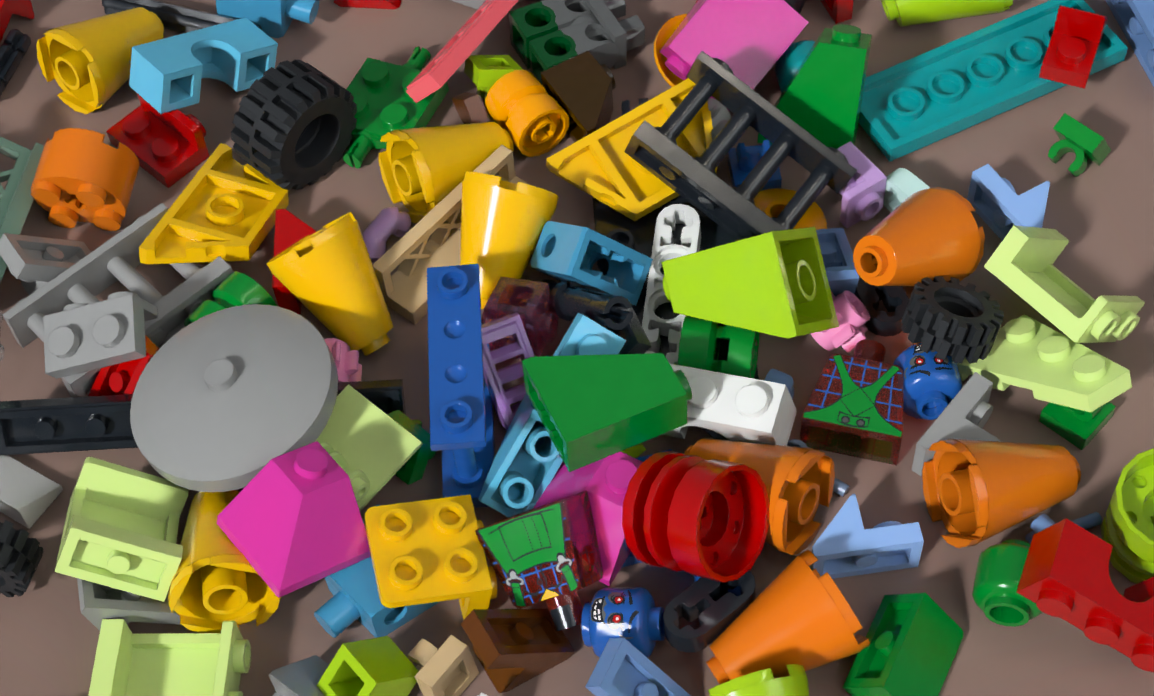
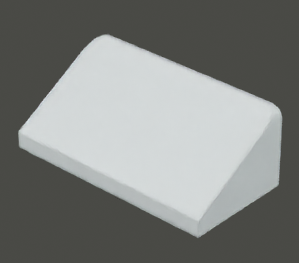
[0,455,63,529]

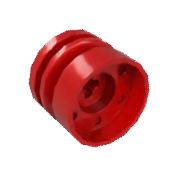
[622,451,770,582]

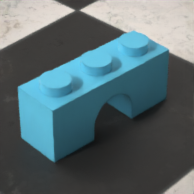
[129,17,278,114]

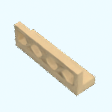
[373,145,530,325]

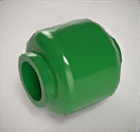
[972,539,1042,627]

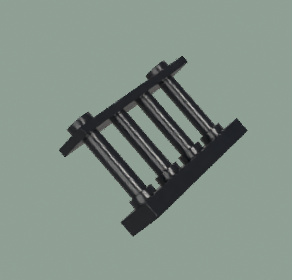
[624,51,857,241]

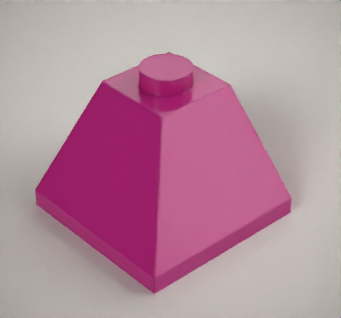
[217,441,371,598]
[532,452,642,586]

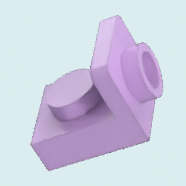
[837,142,887,228]

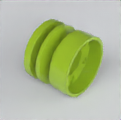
[1101,448,1154,584]

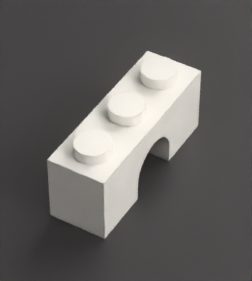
[661,364,797,446]

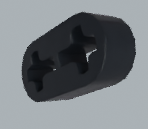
[854,276,909,337]
[663,570,756,653]

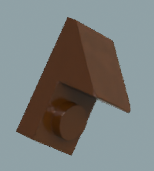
[461,609,575,693]

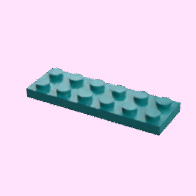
[859,0,1128,162]

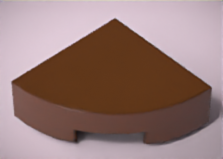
[451,92,491,124]

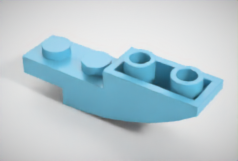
[478,313,626,518]

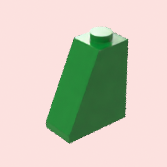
[757,24,872,149]
[522,353,692,472]

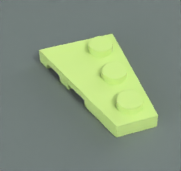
[957,314,1132,413]

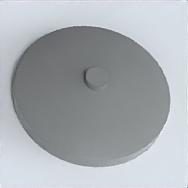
[130,304,338,492]

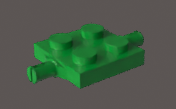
[343,46,449,169]

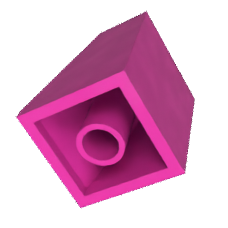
[659,0,809,111]

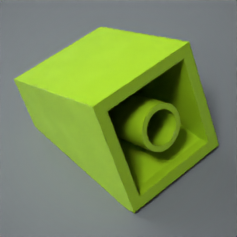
[662,227,839,339]

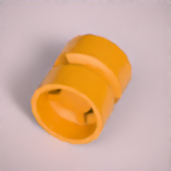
[485,70,569,157]

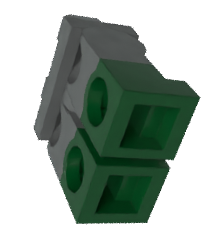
[509,0,645,84]

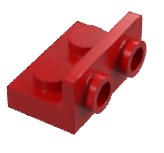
[106,93,210,188]

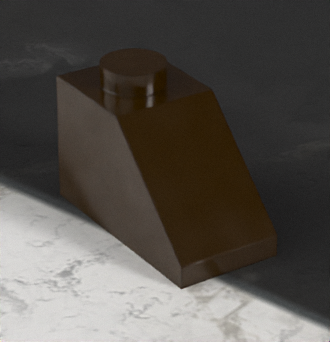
[541,51,616,143]

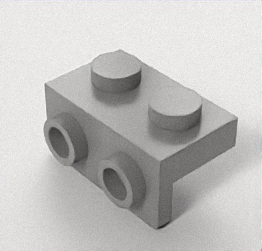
[43,291,158,379]

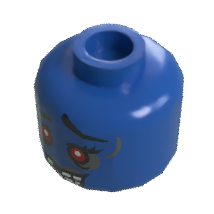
[893,343,962,420]
[581,587,665,658]

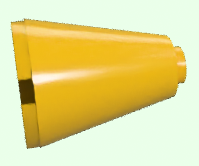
[36,7,164,114]
[378,122,514,224]
[460,171,559,312]
[266,212,394,356]
[168,490,281,633]

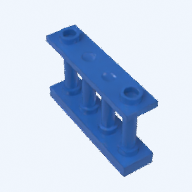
[427,264,495,508]

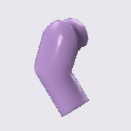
[362,207,411,265]

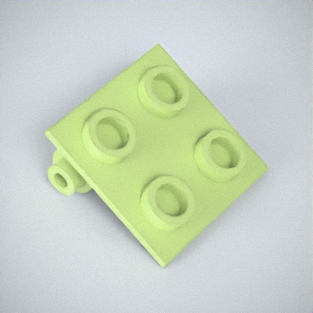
[315,384,423,511]

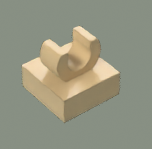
[407,635,479,696]

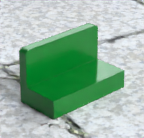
[842,593,964,696]

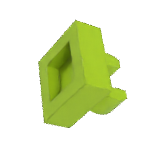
[464,55,523,98]

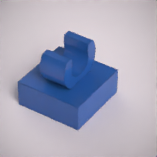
[727,140,782,191]

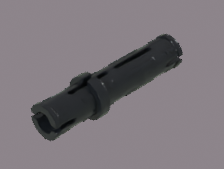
[532,279,633,330]

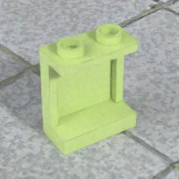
[984,225,1145,343]
[54,457,189,602]
[88,619,251,696]

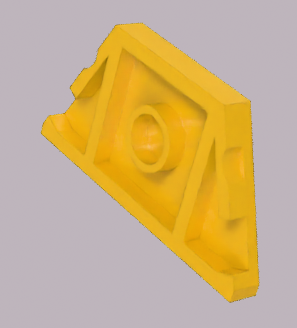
[546,78,718,221]
[139,143,289,264]

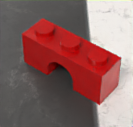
[1017,518,1154,672]

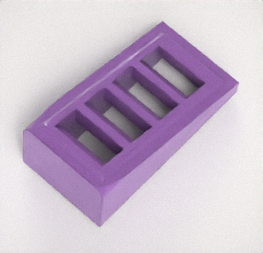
[482,312,535,431]

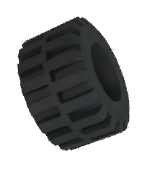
[231,59,357,190]

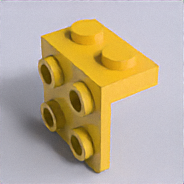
[364,494,498,621]

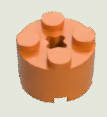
[31,128,139,231]

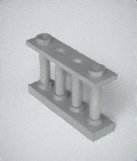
[2,203,233,397]

